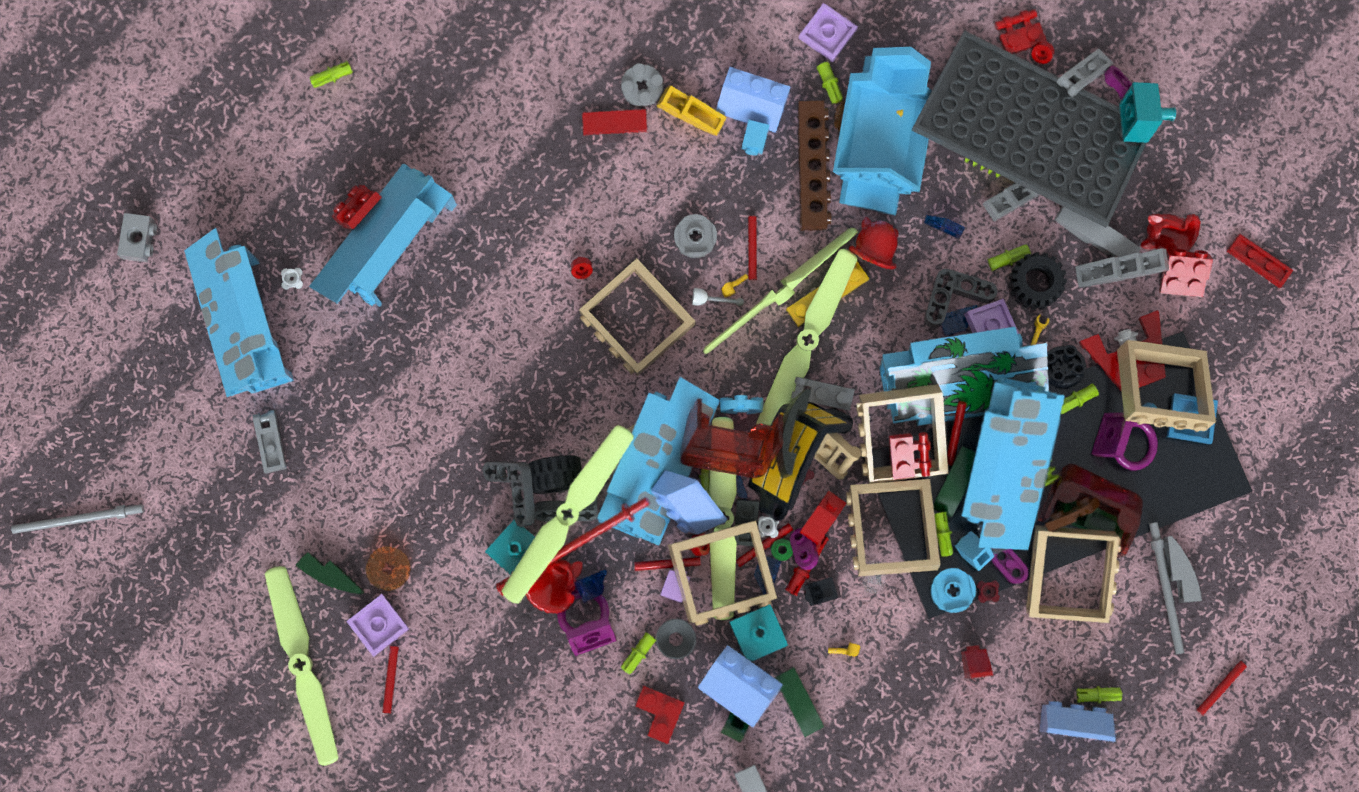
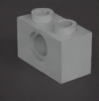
[117,213,157,262]

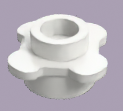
[281,268,303,290]
[1114,329,1138,346]
[758,516,779,538]

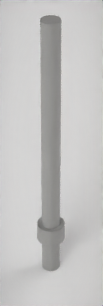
[11,504,144,534]
[1149,522,1184,654]

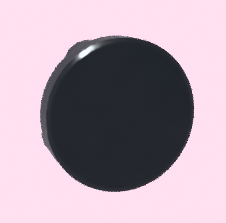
[1047,345,1086,388]

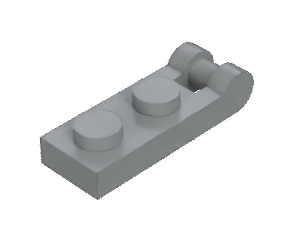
[1057,49,1113,97]
[791,377,855,411]
[253,410,287,474]

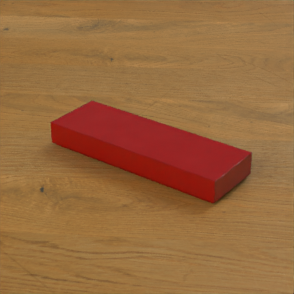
[582,109,647,135]
[1226,233,1293,288]

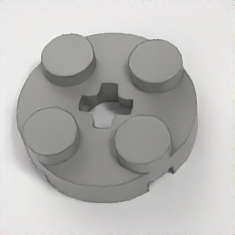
[621,64,663,107]
[674,214,717,258]

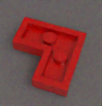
[635,686,685,744]

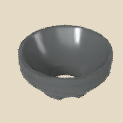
[656,619,696,659]

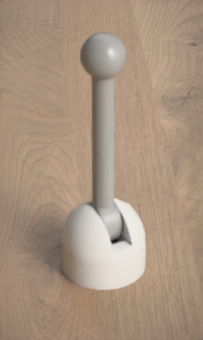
[692,288,744,306]

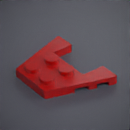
[1079,310,1166,392]

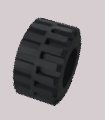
[1008,252,1067,310]
[528,455,582,494]

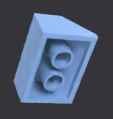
[716,67,790,133]
[651,470,727,535]
[698,645,783,727]
[1039,701,1116,742]

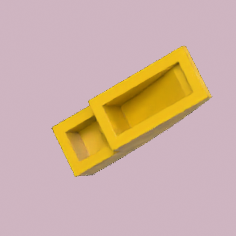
[657,86,727,136]

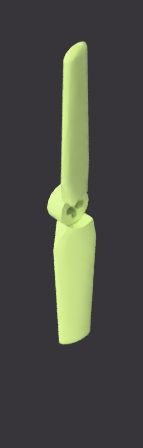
[703,228,858,354]
[756,249,857,432]
[709,417,737,620]
[502,425,634,603]
[265,566,338,765]

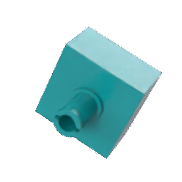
[1119,82,1176,143]
[485,519,535,575]
[729,604,788,662]

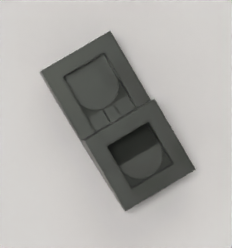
[734,498,759,546]

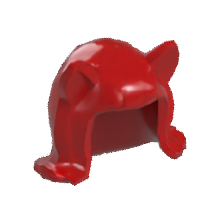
[1140,214,1201,252]
[849,217,899,269]
[525,558,582,614]

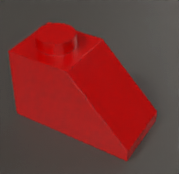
[800,491,847,545]
[961,645,993,678]

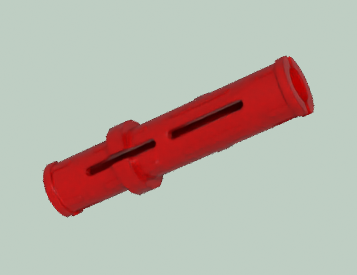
[785,535,829,596]

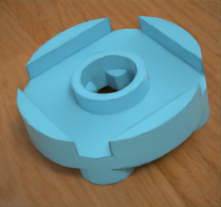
[720,395,764,414]
[930,568,976,613]

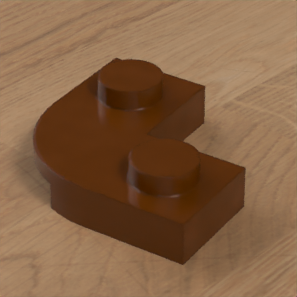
[1045,496,1100,532]

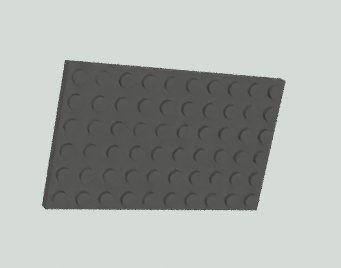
[912,30,1146,228]

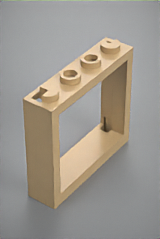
[579,259,695,376]
[1117,340,1216,432]
[856,384,948,484]
[846,479,940,576]
[668,521,777,626]
[1026,525,1122,623]

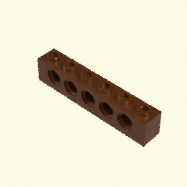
[797,101,831,231]

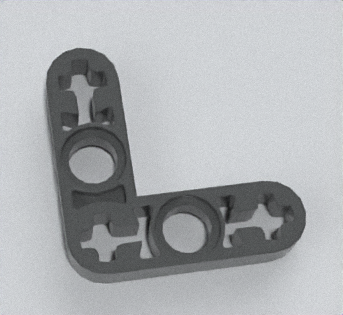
[924,269,998,328]
[483,460,535,527]
[534,497,598,521]

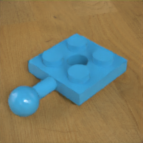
[1142,393,1218,444]

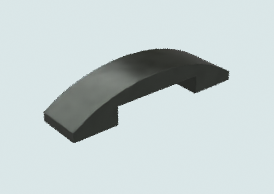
[776,389,811,478]

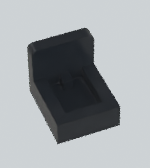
[804,576,841,606]

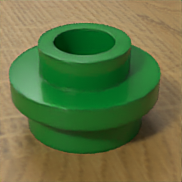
[771,539,793,561]

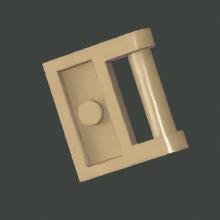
[814,433,862,479]

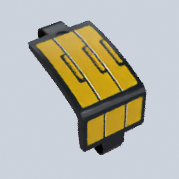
[748,402,853,521]

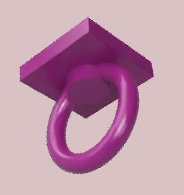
[1091,413,1158,470]
[557,589,617,656]

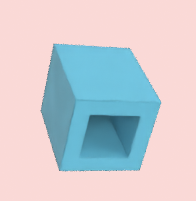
[742,120,769,156]
[955,531,994,571]

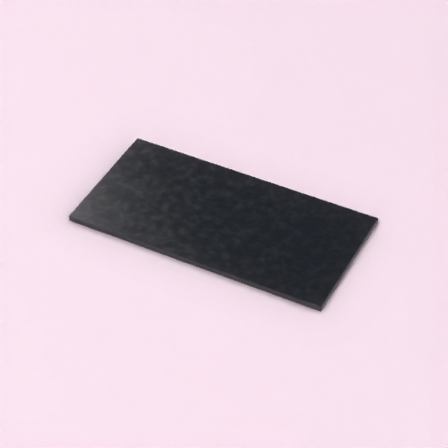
[863,331,1253,619]

